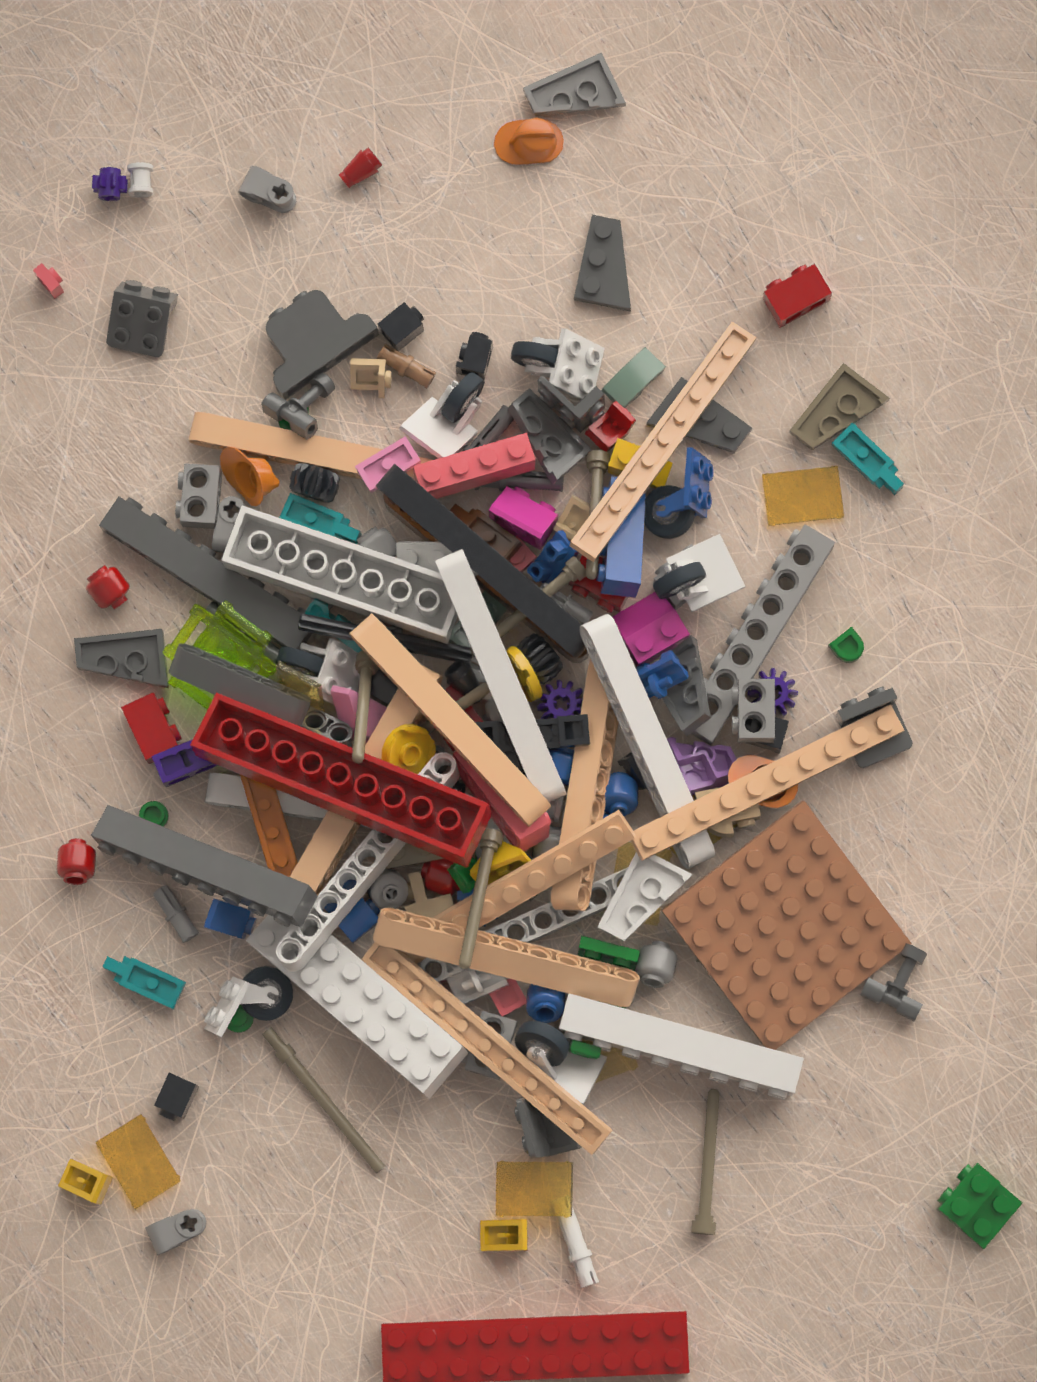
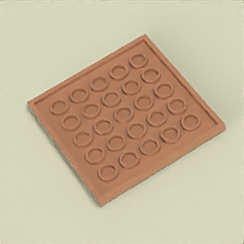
[661,800,912,1050]

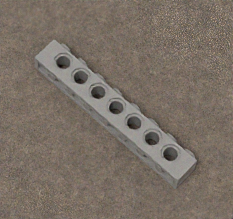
[691,524,835,746]

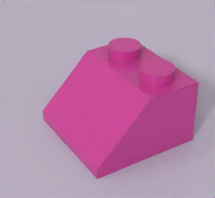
[489,487,558,550]
[612,592,690,666]

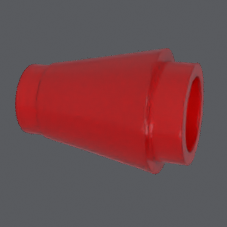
[339,147,382,188]

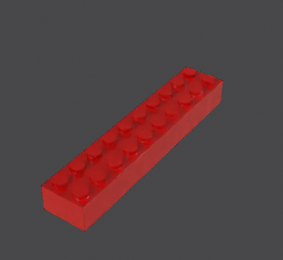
[190,692,492,868]
[381,1311,690,1382]

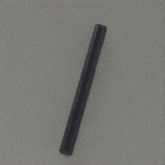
[298,614,472,664]

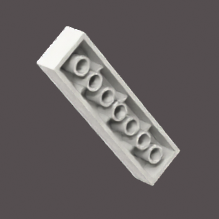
[221,505,458,644]
[246,915,469,1099]
[559,993,804,1100]

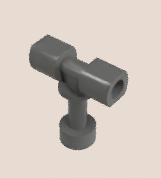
[261,372,335,440]
[860,943,927,1022]

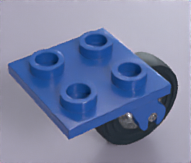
[644,447,714,539]

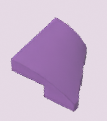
[667,737,737,796]

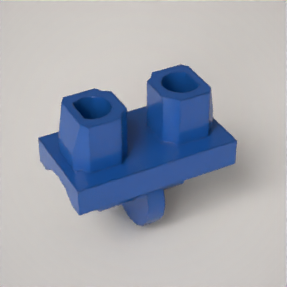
[527,530,579,584]
[636,650,688,699]

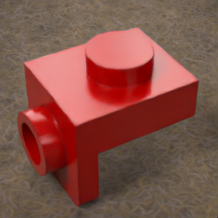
[585,401,636,452]

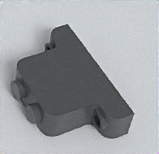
[266,290,379,400]

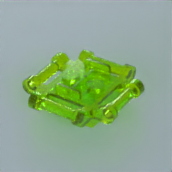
[162,600,279,710]

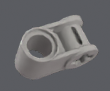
[238,166,297,213]
[212,496,245,553]
[145,1209,206,1256]

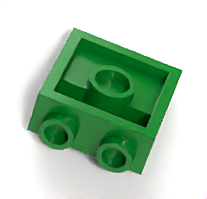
[936,1163,1023,1249]

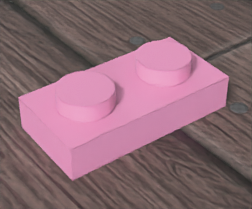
[355,436,421,493]

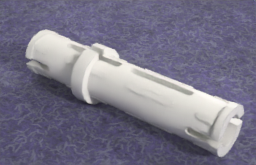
[551,1195,599,1288]

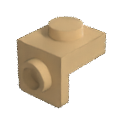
[350,358,392,398]
[553,495,590,542]

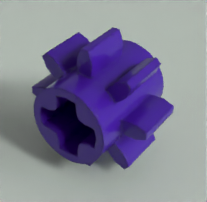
[92,167,128,201]

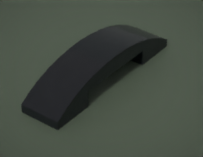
[475,714,590,753]

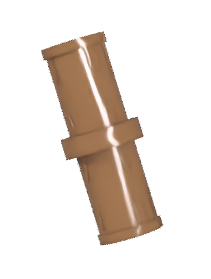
[377,343,436,389]

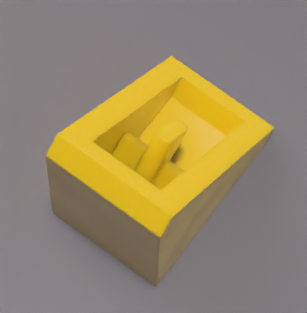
[470,841,531,886]
[58,1158,113,1205]
[480,1219,528,1251]

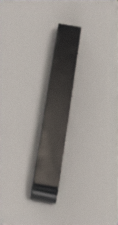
[375,463,586,659]

